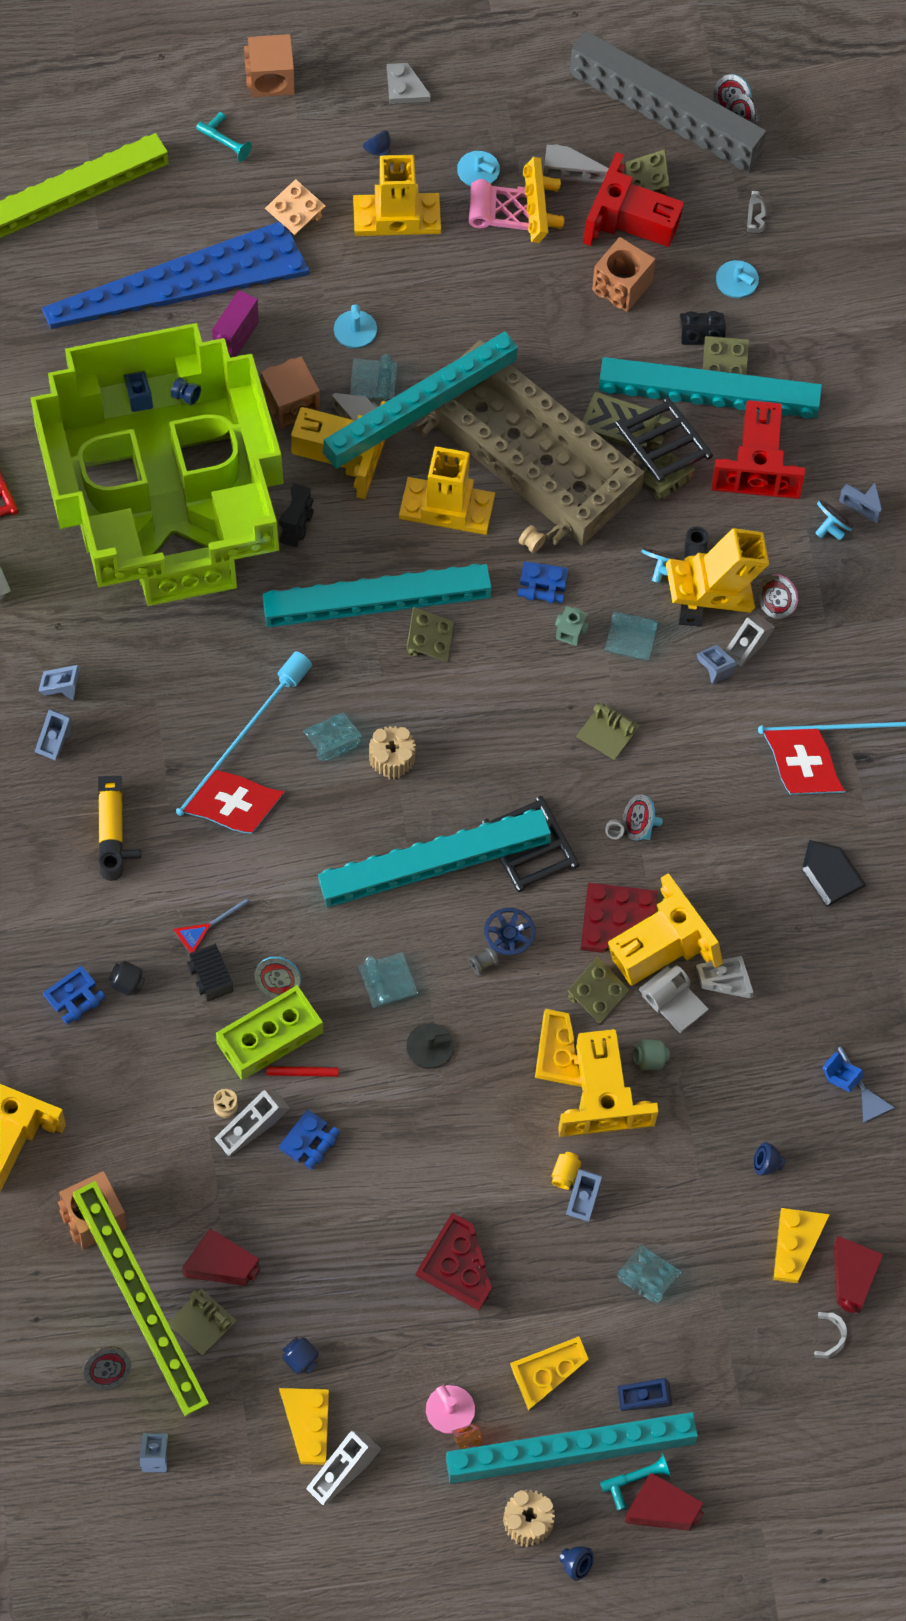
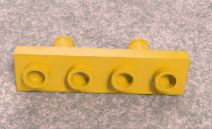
[523,157,564,243]

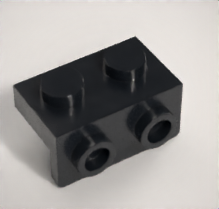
[680,311,726,345]

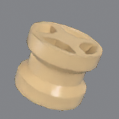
[519,525,546,554]
[213,1089,238,1118]

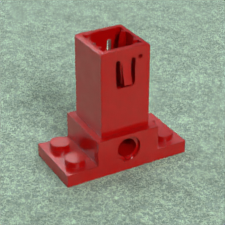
[583,152,684,247]
[711,400,805,499]

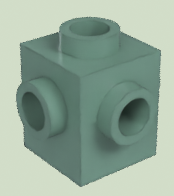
[555,606,590,646]

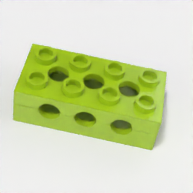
[216,985,323,1081]

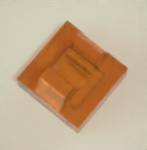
[452,1423,482,1449]

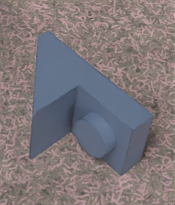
[839,483,882,523]
[697,645,737,684]
[38,665,80,700]
[35,709,71,760]
[566,1168,603,1222]
[140,1433,168,1472]

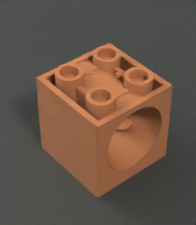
[244,34,294,97]
[592,237,655,312]
[261,356,320,430]
[58,1171,127,1250]

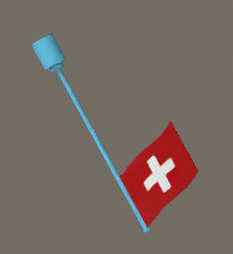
[176,651,312,834]
[758,722,906,795]

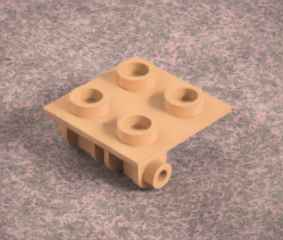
[265,179,326,235]

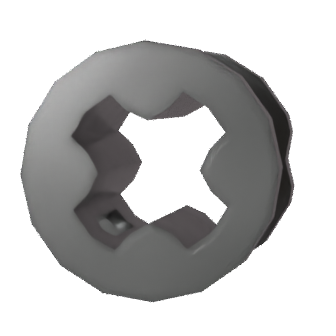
[468,946,500,976]

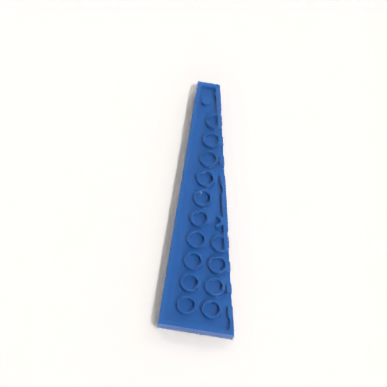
[42,222,309,329]

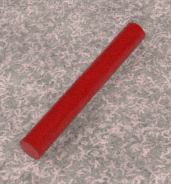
[267,1066,339,1077]

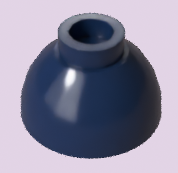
[363,130,391,158]
[753,1142,785,1176]
[560,1546,594,1581]

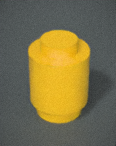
[551,1152,582,1190]

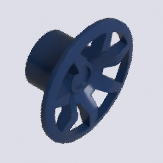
[484,908,536,955]

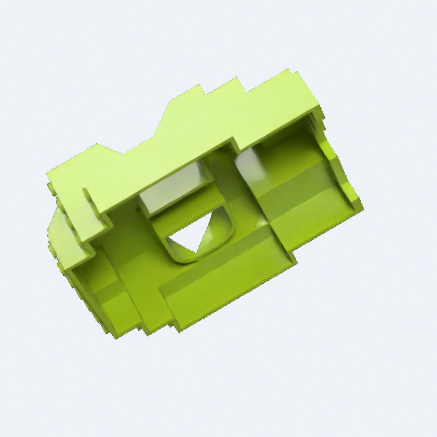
[30,323,284,606]

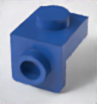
[823,1052,865,1093]

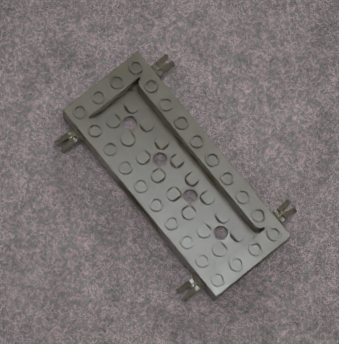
[415,340,644,546]

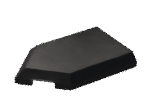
[802,840,866,907]

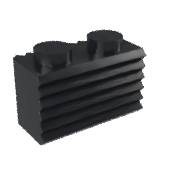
[187,943,234,1001]

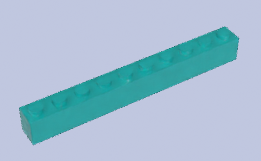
[323,331,518,469]
[598,357,822,419]
[263,564,491,628]
[318,809,551,908]
[446,1412,698,1484]

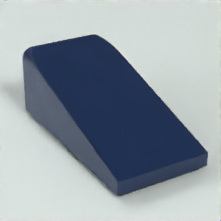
[123,371,153,412]
[618,1378,672,1411]

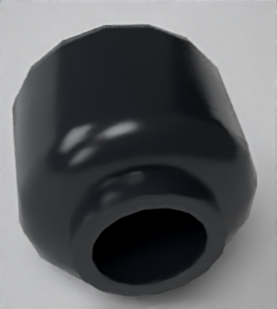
[108,961,145,996]

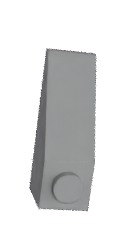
[544,144,609,184]
[214,1089,290,1156]
[306,1431,381,1505]

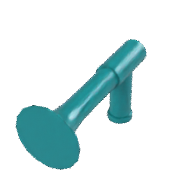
[196,112,252,162]
[600,1453,671,1511]

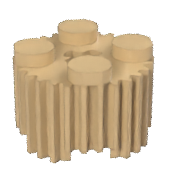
[369,726,416,780]
[503,1490,555,1547]

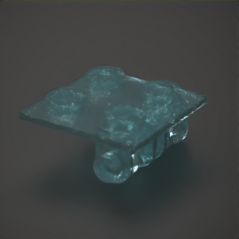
[350,354,397,400]
[604,611,658,661]
[303,712,363,762]
[358,952,418,1008]
[617,1245,681,1304]

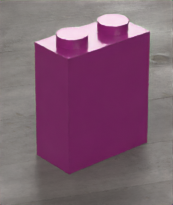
[212,290,259,358]

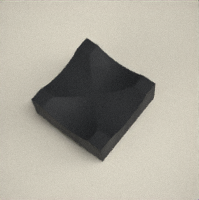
[279,483,314,548]

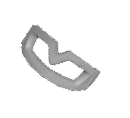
[747,191,767,233]
[814,1312,847,1359]

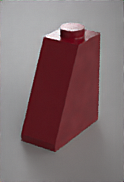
[182,1228,260,1286]
[833,1236,883,1314]
[625,1473,704,1531]

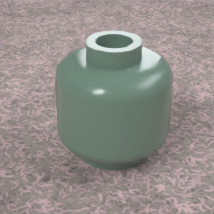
[632,1039,670,1071]

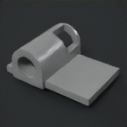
[639,965,709,1034]

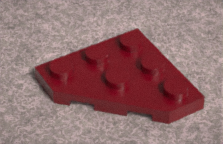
[580,883,658,953]
[416,1213,492,1311]

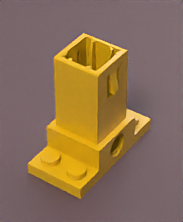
[353,155,441,236]
[291,401,386,500]
[399,447,495,535]
[666,528,769,613]
[608,873,723,986]
[558,1029,658,1137]
[0,1084,66,1192]

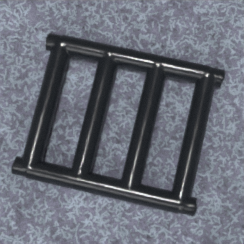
[615,397,713,483]
[481,796,580,893]

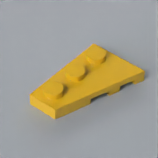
[535,1009,582,1087]
[773,1208,830,1283]
[510,1336,588,1411]

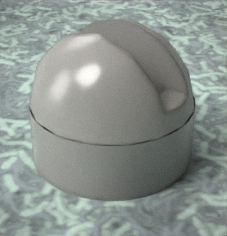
[605,819,624,839]

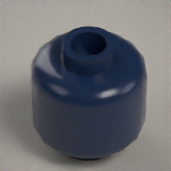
[282,1337,319,1374]

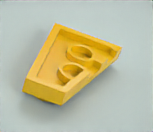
[279,1388,329,1465]

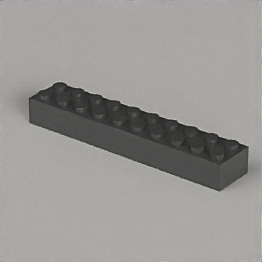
[570,31,766,173]

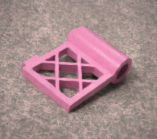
[469,179,529,230]

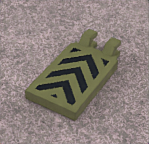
[582,392,672,450]

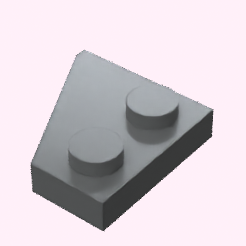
[387,63,430,104]
[696,956,754,998]

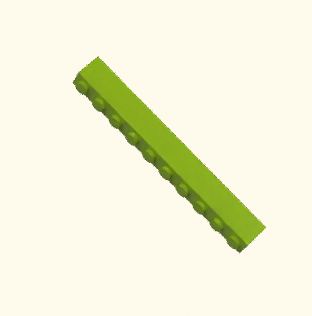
[0,133,168,238]
[73,1181,209,1417]

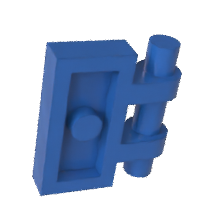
[518,561,568,604]
[43,966,106,1025]
[279,1109,340,1170]

